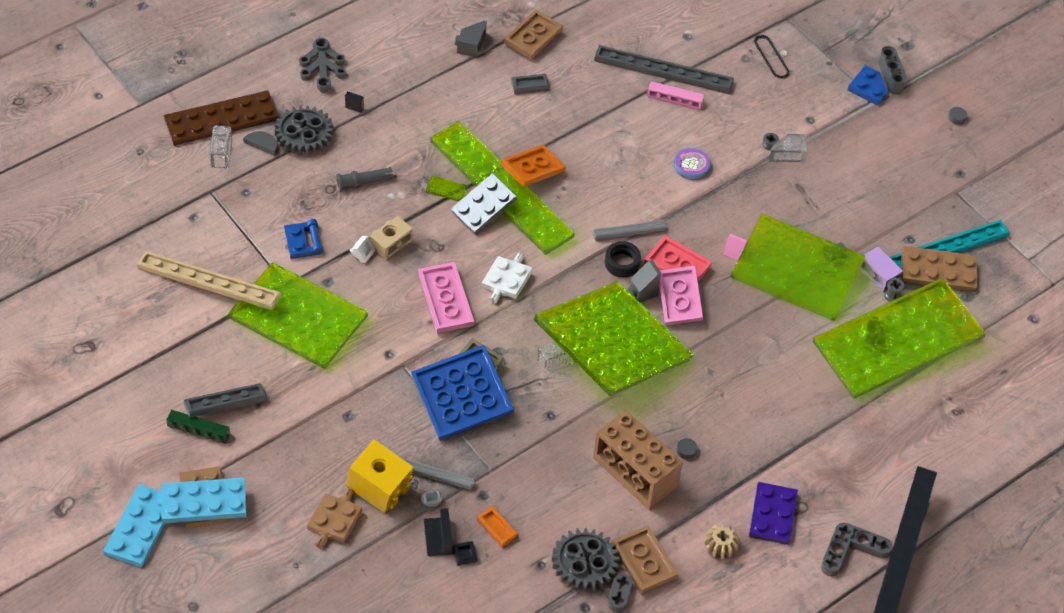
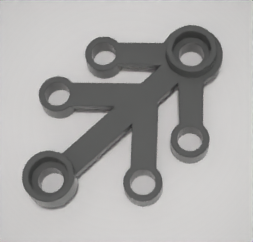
[299,38,346,93]

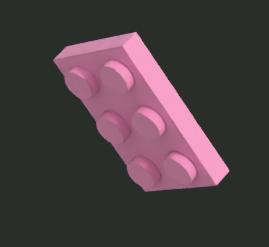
[660,266,703,326]

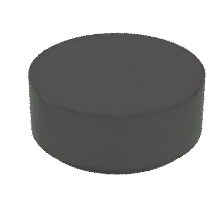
[948,107,967,124]
[677,438,697,459]

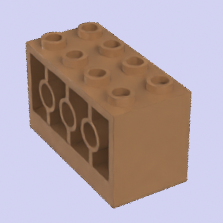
[593,410,683,510]

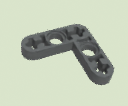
[821,522,893,576]

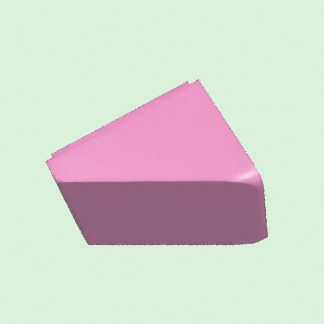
[723,234,747,261]

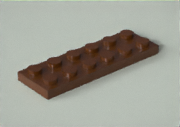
[164,90,279,146]

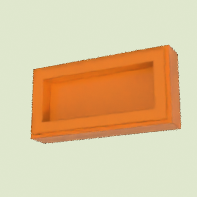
[476,506,518,548]

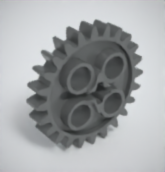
[274,105,333,155]
[552,528,619,592]

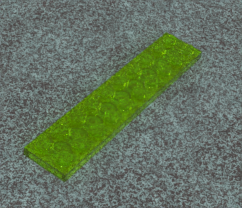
[430,121,575,255]

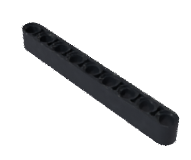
[873,466,937,613]

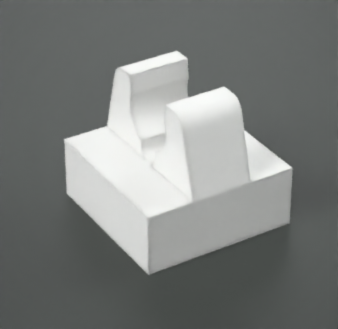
[350,236,376,263]

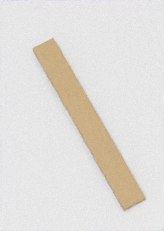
[136,251,281,311]

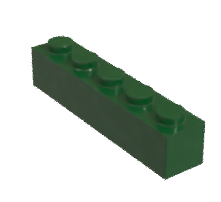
[166,409,230,444]

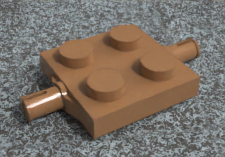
[307,489,363,549]

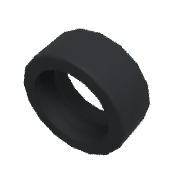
[605,241,641,277]

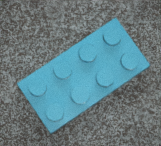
[161,478,246,523]
[103,484,165,568]

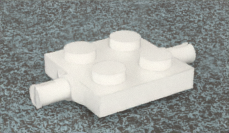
[482,253,532,304]

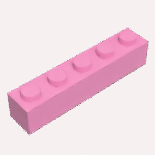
[647,81,704,110]

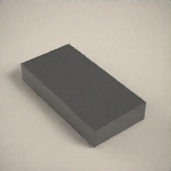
[511,74,549,94]

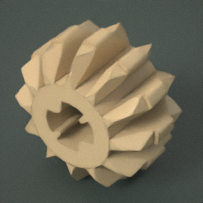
[704,523,740,559]

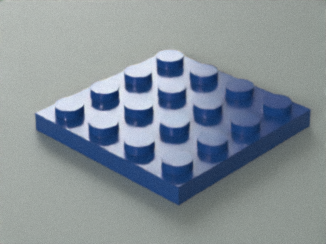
[411,345,514,441]

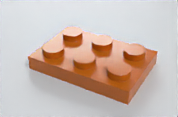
[501,145,566,187]

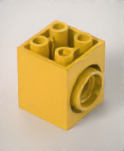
[345,439,414,514]

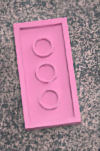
[418,262,474,333]

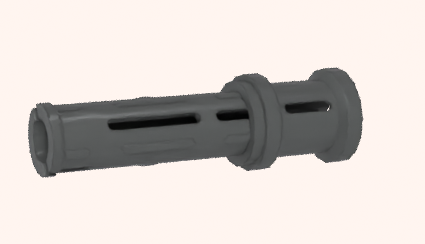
[336,167,393,190]

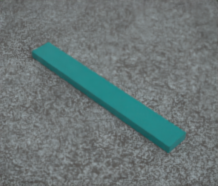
[889,219,1010,268]

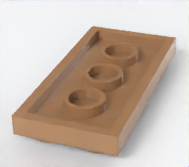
[901,246,977,292]

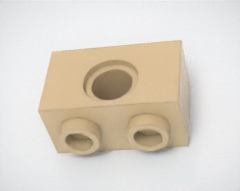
[370,216,413,260]

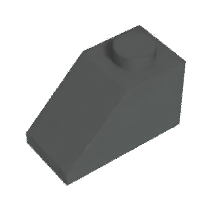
[455,21,487,57]
[628,260,661,303]

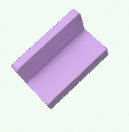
[858,247,903,292]

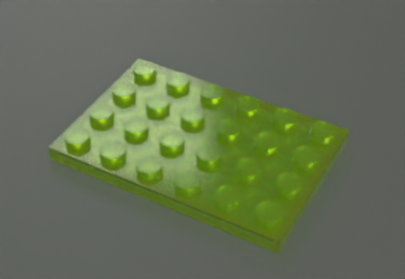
[731,214,865,321]
[228,262,368,369]

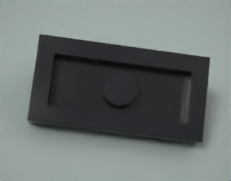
[424,508,452,556]

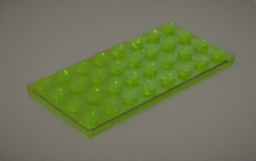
[813,278,986,399]

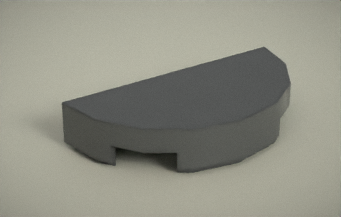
[243,131,277,156]

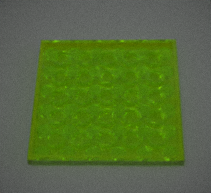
[533,281,693,396]

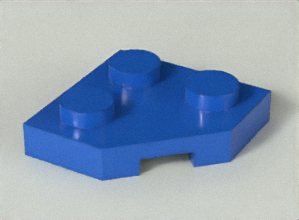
[847,65,887,106]

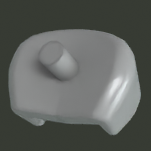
[420,490,442,507]

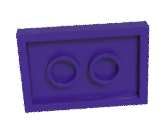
[749,482,798,545]

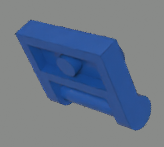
[284,219,324,259]

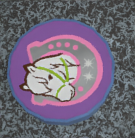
[674,148,710,179]

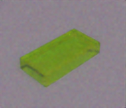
[426,175,467,202]

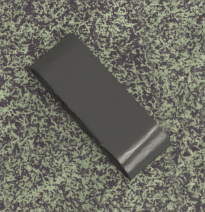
[878,46,907,95]

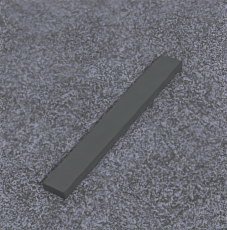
[594,45,734,94]

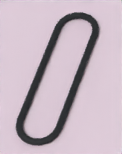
[754,35,789,78]

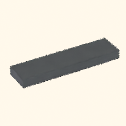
[184,383,267,418]

